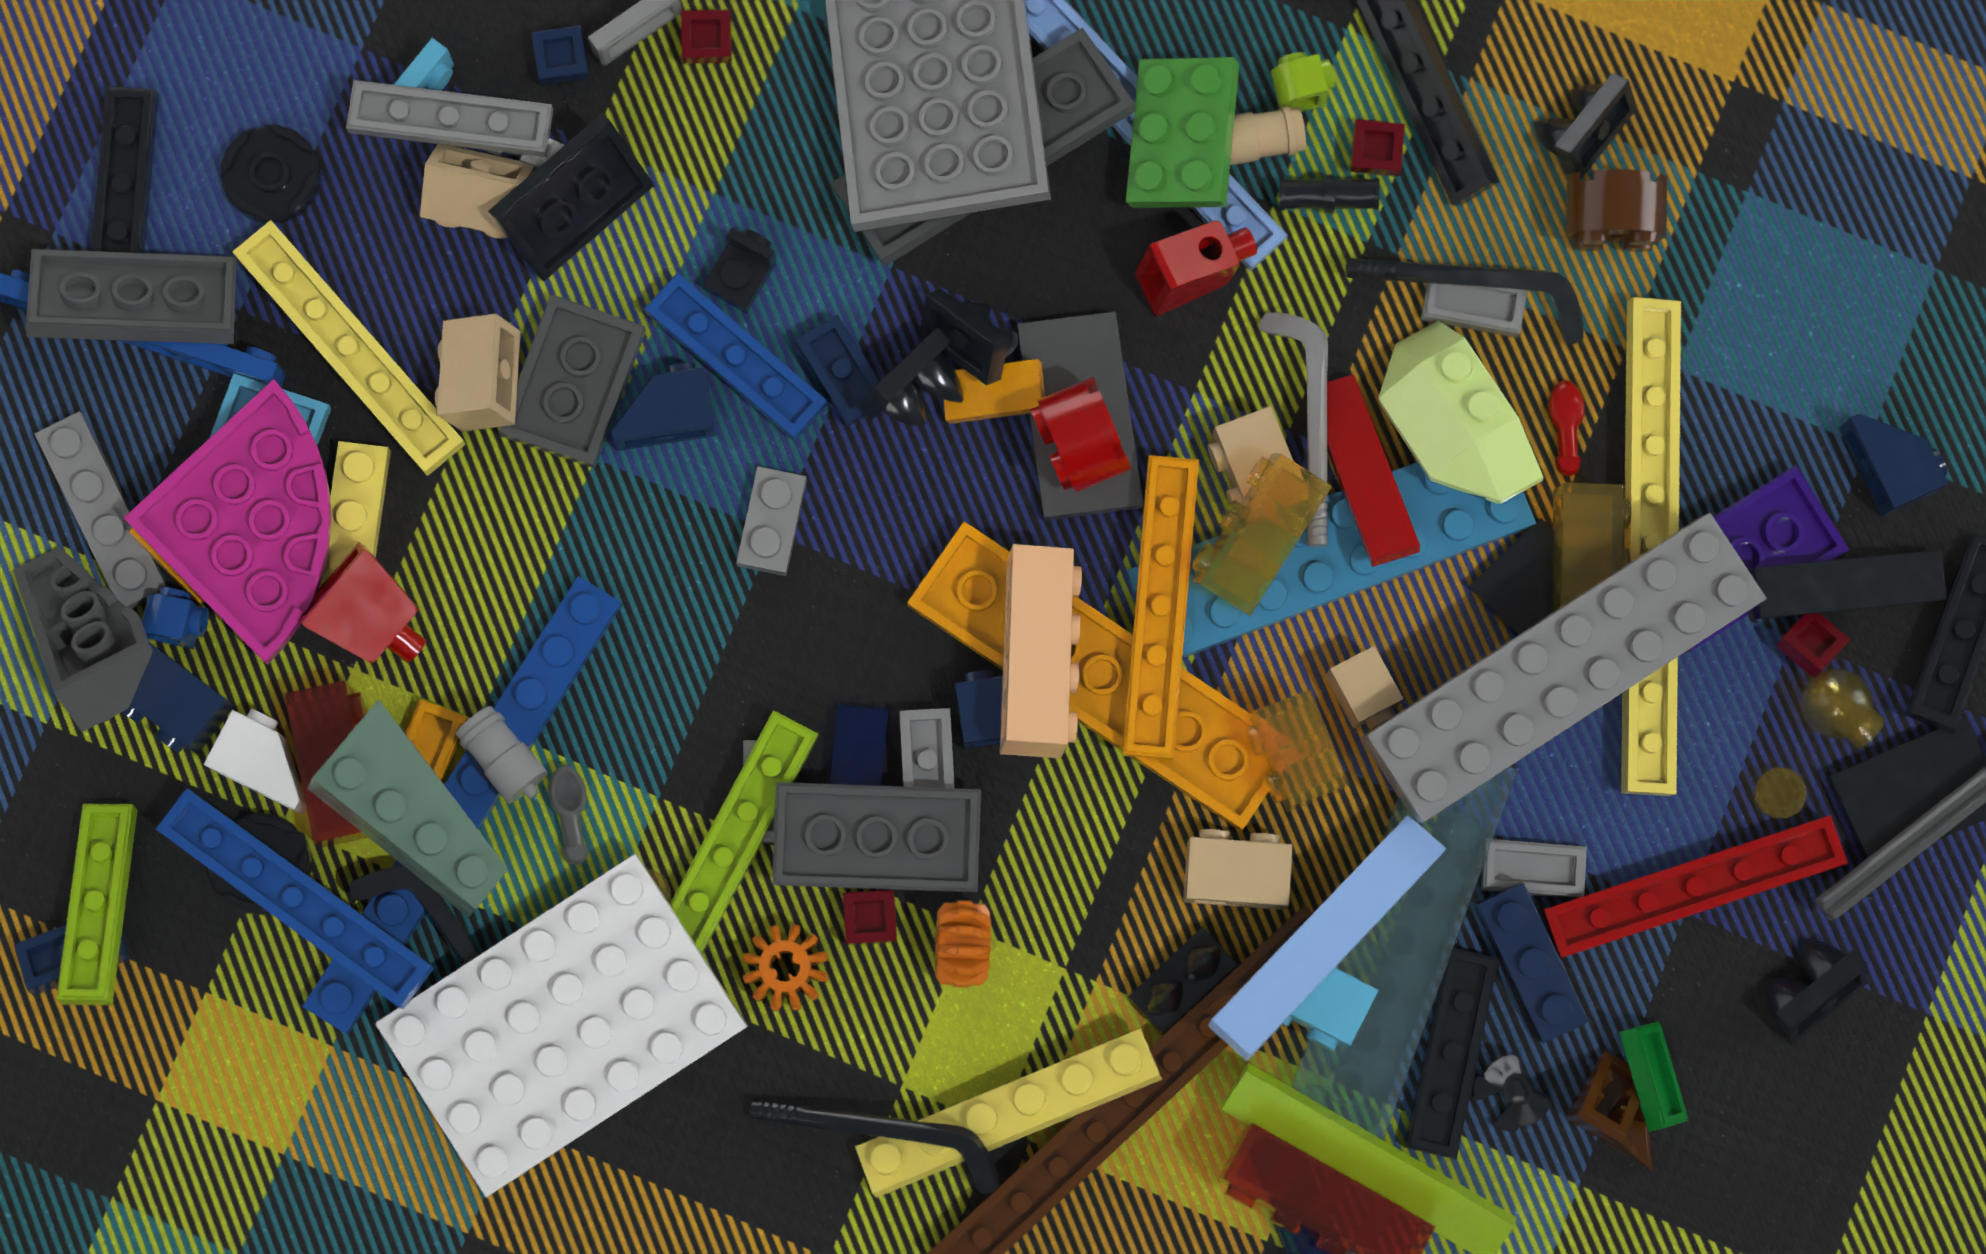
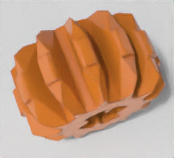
[935,900,991,988]
[743,924,829,1011]

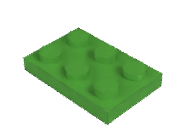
[1126,57,1239,208]

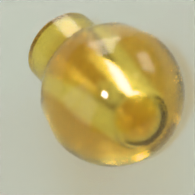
[1802,669,1886,749]

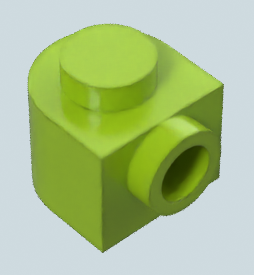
[1270,52,1335,112]

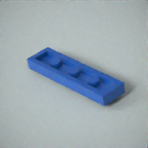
[645,272,828,441]

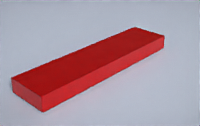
[1327,374,1420,567]

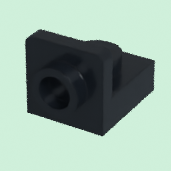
[703,228,776,314]

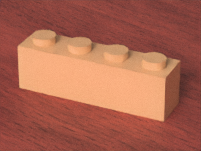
[1000,544,1082,758]

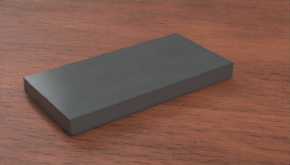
[26,249,236,344]
[1017,311,1143,521]
[772,782,981,892]

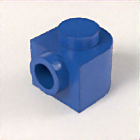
[142,587,209,650]

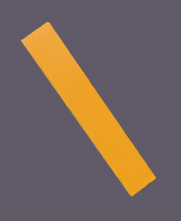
[1122,455,1199,761]

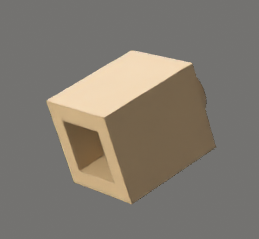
[1325,645,1403,730]

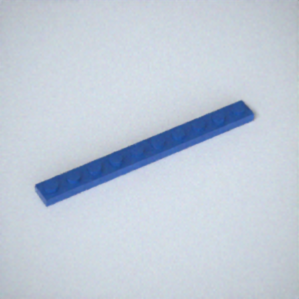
[302,576,622,1035]

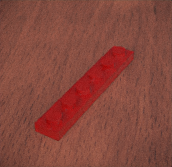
[1541,815,1848,959]

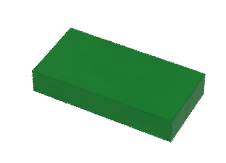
[1619,1022,1688,1132]

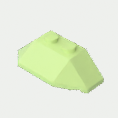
[1378,321,1543,505]

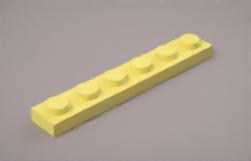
[232,220,465,476]
[855,1028,1162,1198]

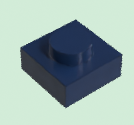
[532,25,589,85]

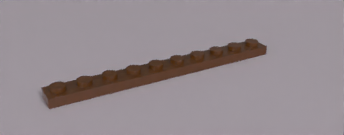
[927,905,1313,1254]

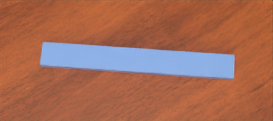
[1025,0,1288,271]

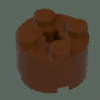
[1566,169,1667,252]

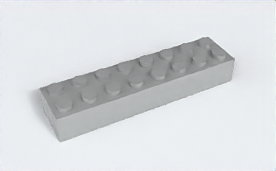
[1360,513,1767,823]

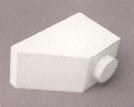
[204,709,308,815]

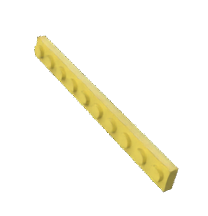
[1621,297,1681,796]

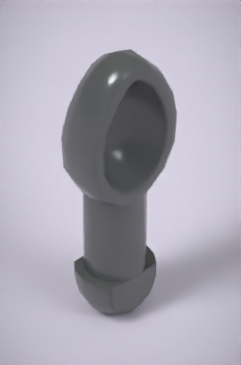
[548,765,588,865]

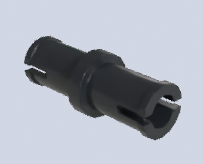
[1279,174,1380,214]

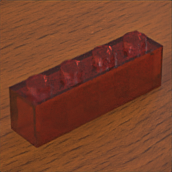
[1217,1123,1436,1254]

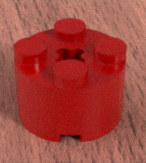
[1030,377,1132,493]

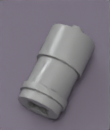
[456,706,548,804]

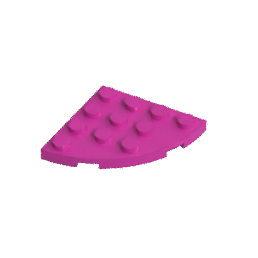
[124,379,332,665]

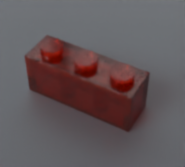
[285,681,369,848]

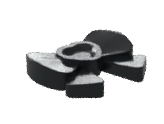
[1473,1052,1552,1133]

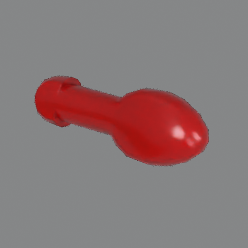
[1547,380,1585,476]

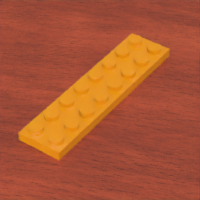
[907,521,1299,832]

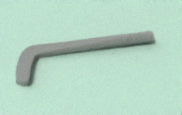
[1259,312,1328,548]

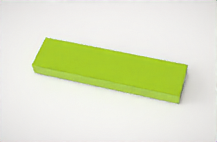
[56,804,138,1005]

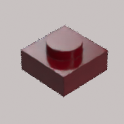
[681,9,732,64]
[1350,119,1405,177]
[1776,613,1851,679]
[843,890,897,945]

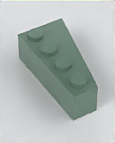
[308,700,508,917]

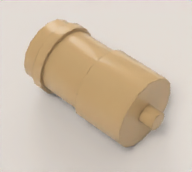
[1230,106,1306,166]

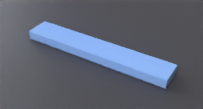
[1208,815,1446,1061]

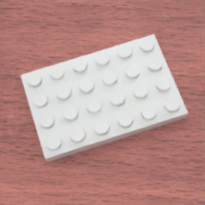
[375,854,748,1197]

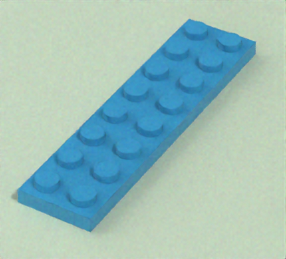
[1126,462,1536,658]

